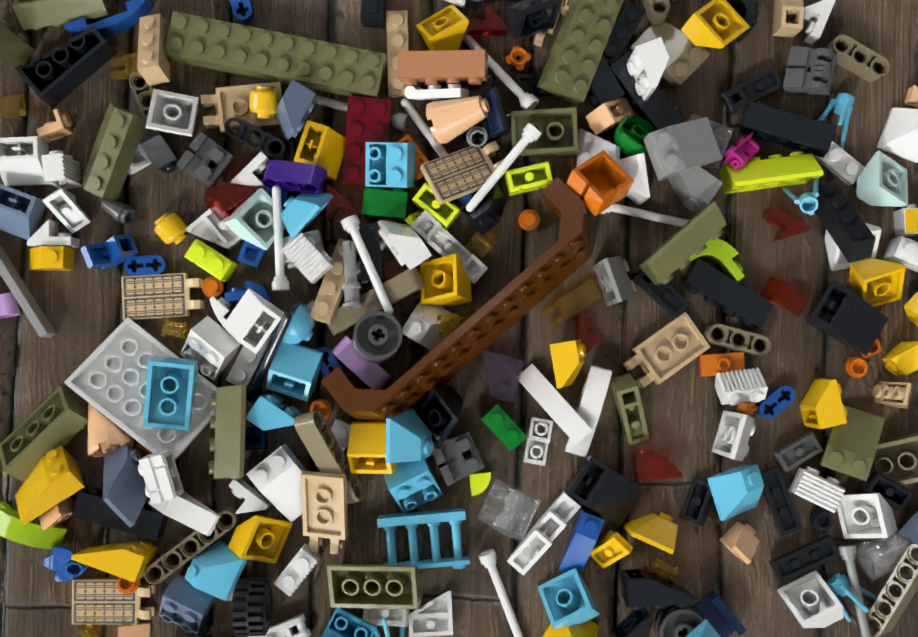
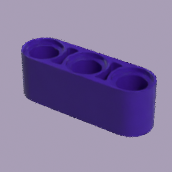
[262,160,327,194]

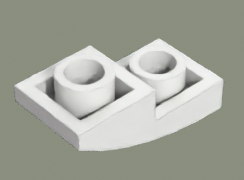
[210,296,234,337]
[523,417,553,466]

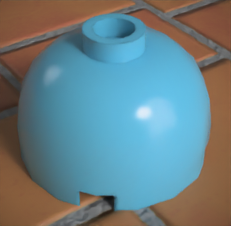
[272,301,315,345]

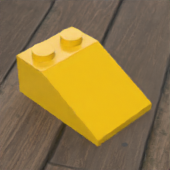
[15,445,84,526]
[71,539,159,583]

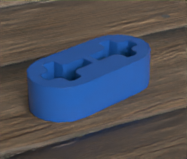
[229,0,254,24]
[124,255,168,276]
[317,347,345,377]
[756,385,795,419]

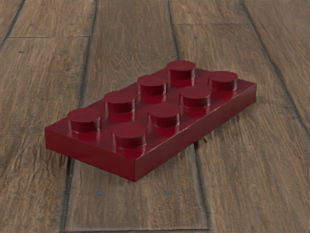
[342,96,392,185]

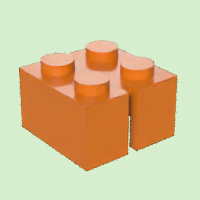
[566,150,634,216]

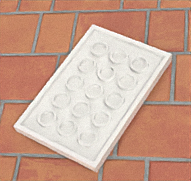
[64,317,217,460]

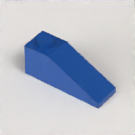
[558,508,604,574]

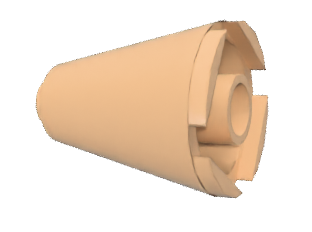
[426,96,490,144]
[87,403,134,457]

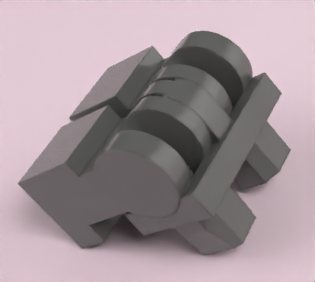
[783,46,837,95]
[176,131,235,189]
[432,431,485,486]

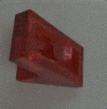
[464,4,507,37]
[325,184,363,220]
[761,206,811,242]
[759,277,810,316]
[576,312,605,353]

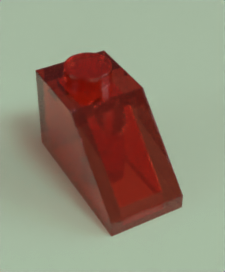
[204,181,257,221]
[632,448,683,482]

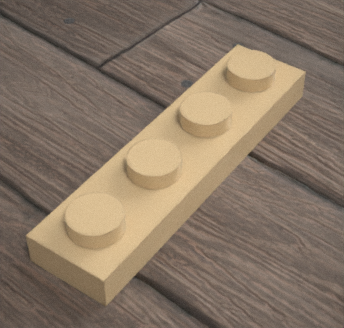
[386,10,409,98]
[310,238,358,325]

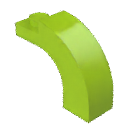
[678,238,745,282]
[0,501,67,549]

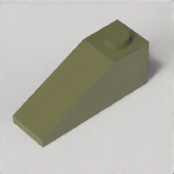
[610,373,650,446]

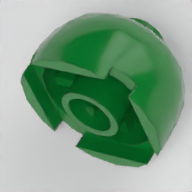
[614,115,656,157]

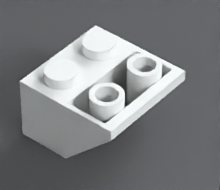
[627,37,669,101]
[0,136,50,187]
[377,220,432,270]
[224,288,284,354]
[180,316,241,381]

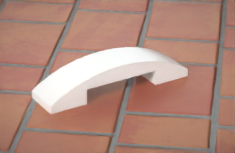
[411,210,488,284]

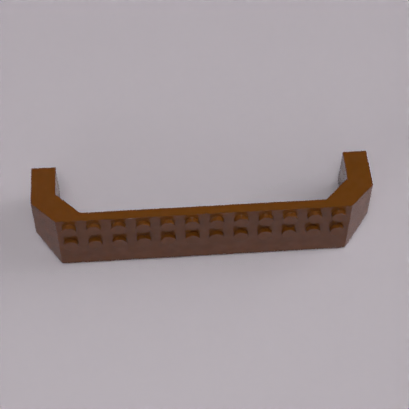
[321,177,590,421]

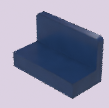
[693,590,747,637]

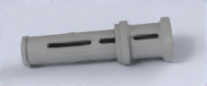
[341,241,362,309]

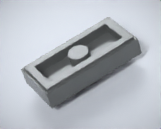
[773,431,824,472]

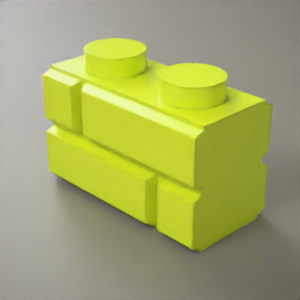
[504,161,553,196]
[412,183,460,229]
[184,239,238,283]

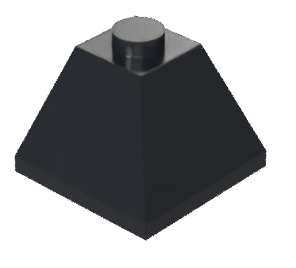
[504,0,562,41]
[416,384,463,449]
[609,609,654,637]

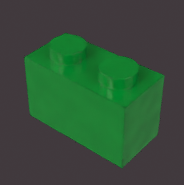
[362,187,409,221]
[481,403,527,452]

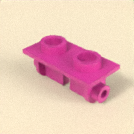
[722,132,760,169]

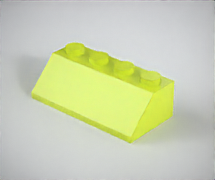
[719,151,824,194]

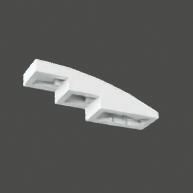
[516,363,592,445]
[565,365,612,457]
[507,490,581,576]

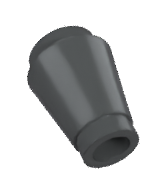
[466,124,488,147]
[101,199,136,225]

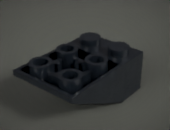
[806,281,889,356]
[565,454,643,526]
[620,569,697,610]

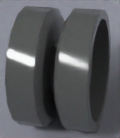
[352,311,403,364]
[653,605,704,637]

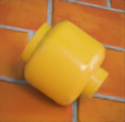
[249,86,279,119]
[154,212,187,245]

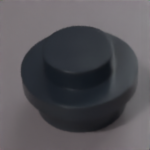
[809,509,833,531]

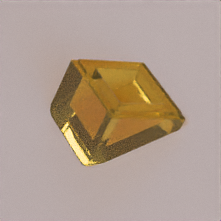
[0,94,26,119]
[465,231,497,261]
[77,624,99,637]

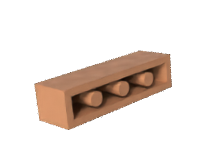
[397,50,488,86]

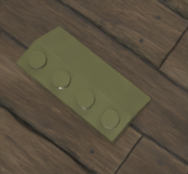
[12,0,112,31]
[80,103,147,200]
[639,201,727,285]
[0,385,88,482]
[209,385,246,479]
[327,564,423,609]

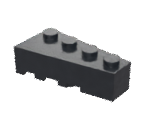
[15,26,118,108]

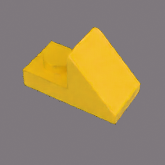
[590,530,633,569]

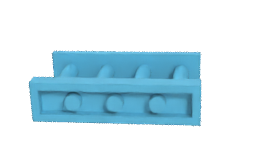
[377,507,470,569]

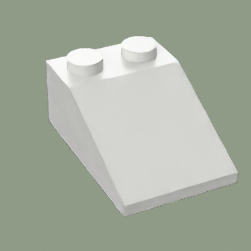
[711,410,755,461]
[246,444,307,522]

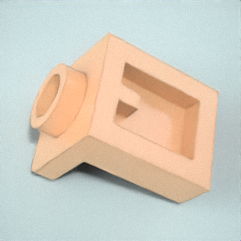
[36,109,73,142]

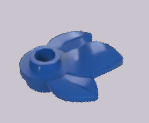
[41,546,87,582]

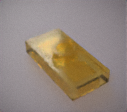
[437,311,477,337]

